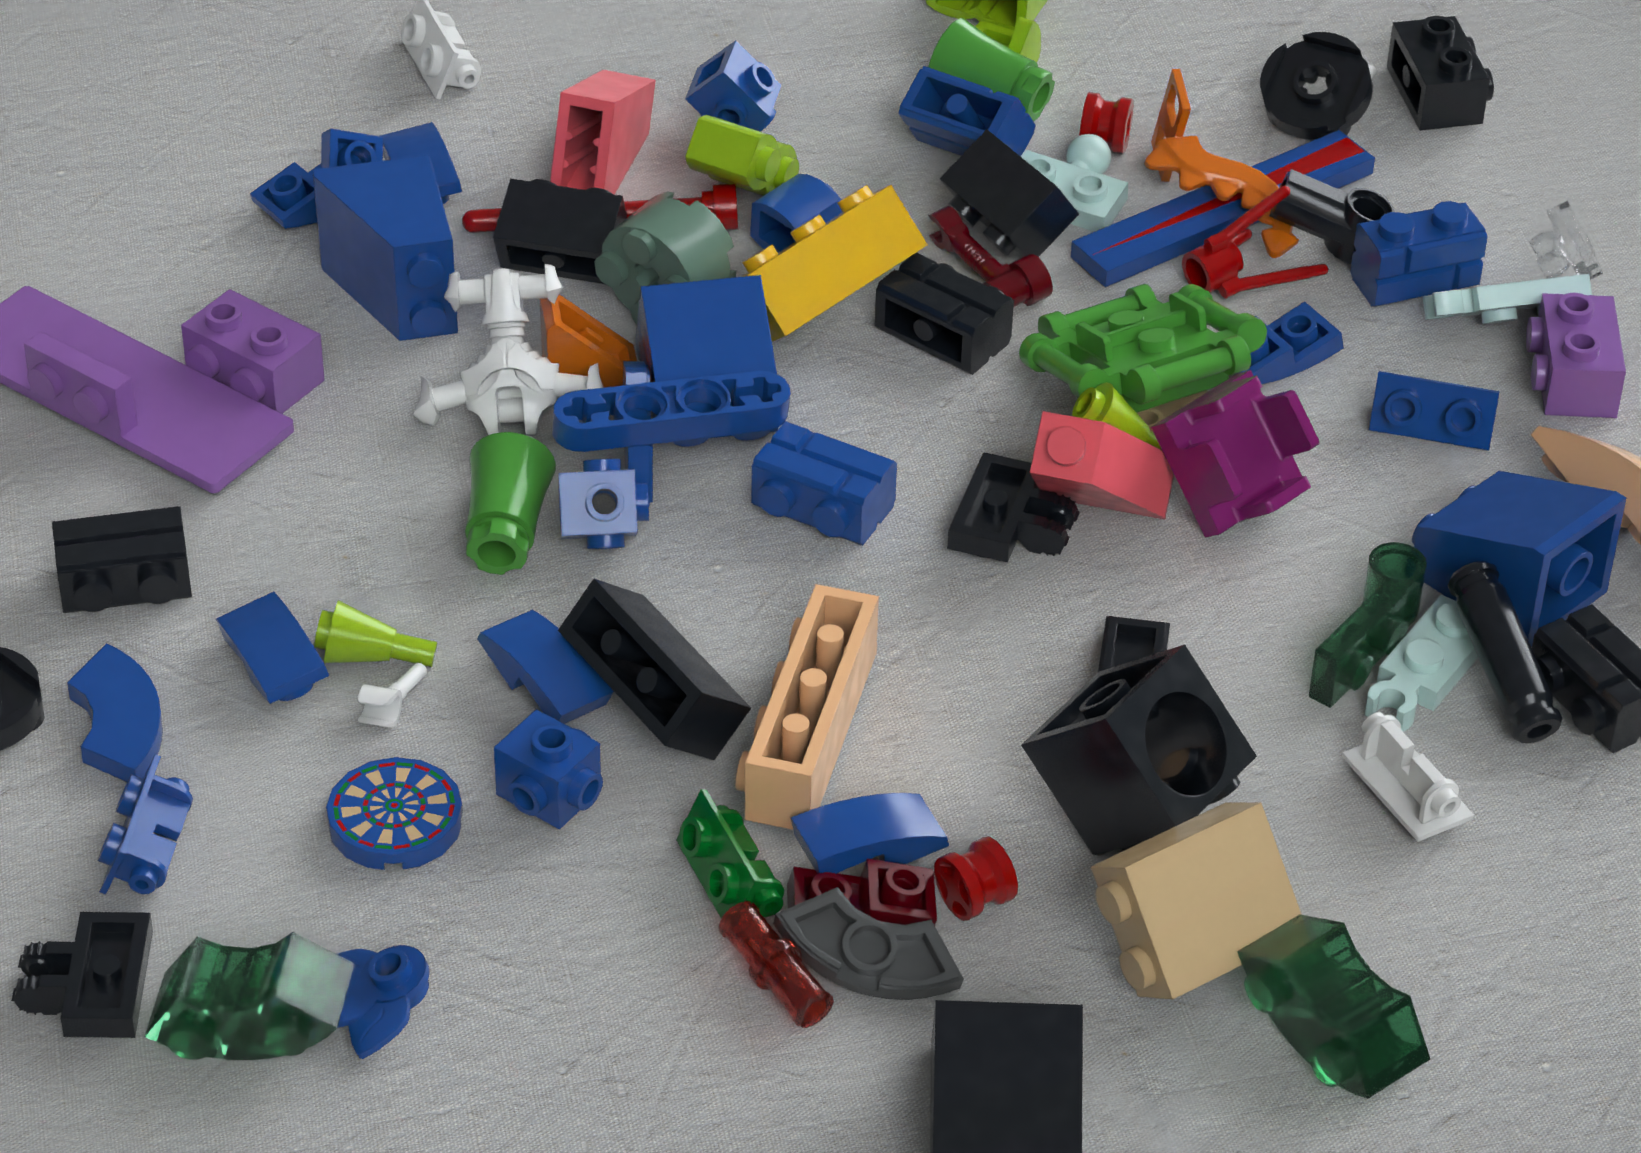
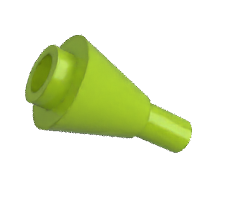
[1072,382,1162,450]
[314,600,437,667]

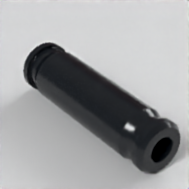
[1448,561,1562,743]

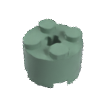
[594,191,737,325]

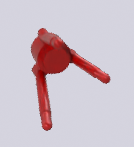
[1182,186,1329,299]

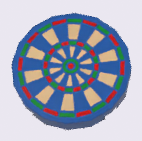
[326,757,463,870]

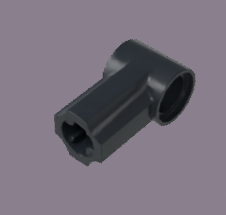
[1269,169,1395,264]

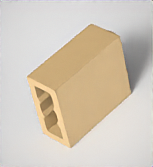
[1091,802,1308,1000]

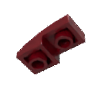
[787,858,937,926]

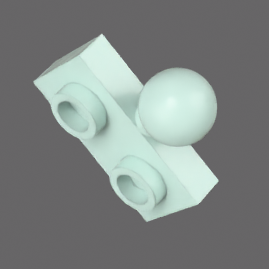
[1021,134,1128,232]

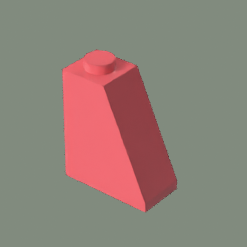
[550,70,656,195]
[1030,411,1174,520]

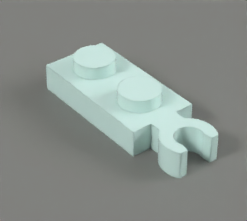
[1423,274,1592,324]
[1365,595,1478,732]

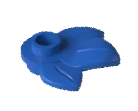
[298,945,430,1059]

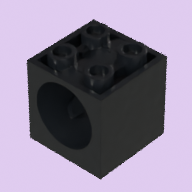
[1021,644,1257,856]

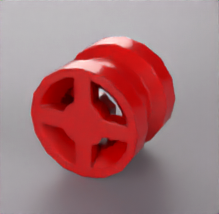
[1079,92,1134,154]
[934,836,1018,921]

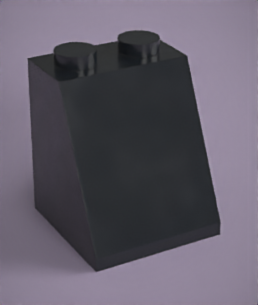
[930,1000,1083,1153]

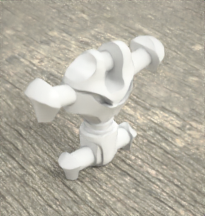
[413,264,604,435]

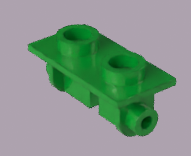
[676,789,784,932]

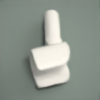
[358,663,427,728]

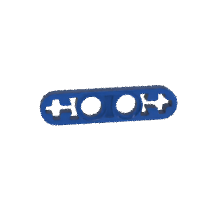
[552,371,791,452]

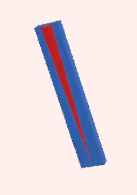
[1071,130,1375,287]

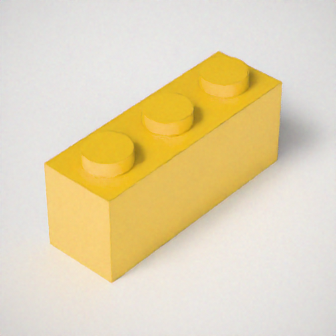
[741,185,928,342]

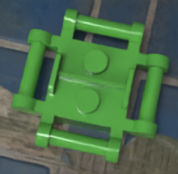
[1019,284,1267,413]

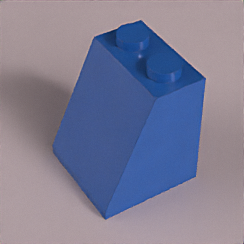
[313,155,458,341]
[635,275,778,447]
[1410,471,1627,647]

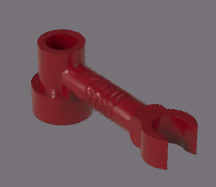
[928,206,1053,307]

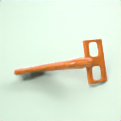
[1144,69,1299,258]

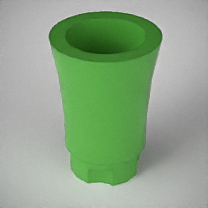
[928,18,1055,122]
[465,432,556,575]

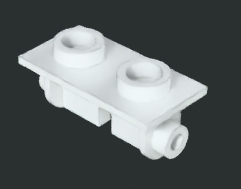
[401,0,481,99]
[1342,712,1474,842]

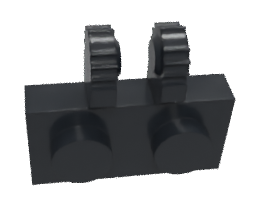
[947,452,1080,563]
[11,912,153,1038]

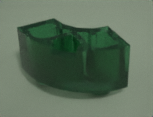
[1237,914,1431,1099]
[144,932,354,1060]

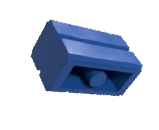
[898,66,1036,156]
[1350,201,1488,307]
[751,421,897,545]

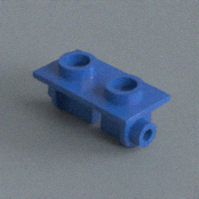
[1369,371,1500,450]
[97,754,193,895]

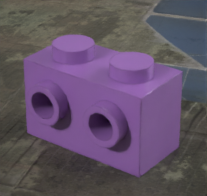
[181,289,325,414]
[1526,293,1626,418]

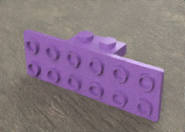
[0,286,294,493]

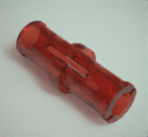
[718,901,834,1028]

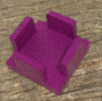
[1151,370,1319,538]

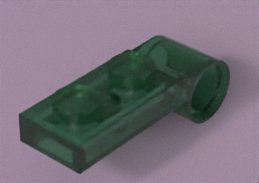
[1309,542,1427,708]

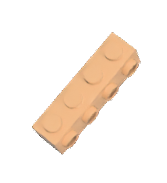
[735,584,879,830]

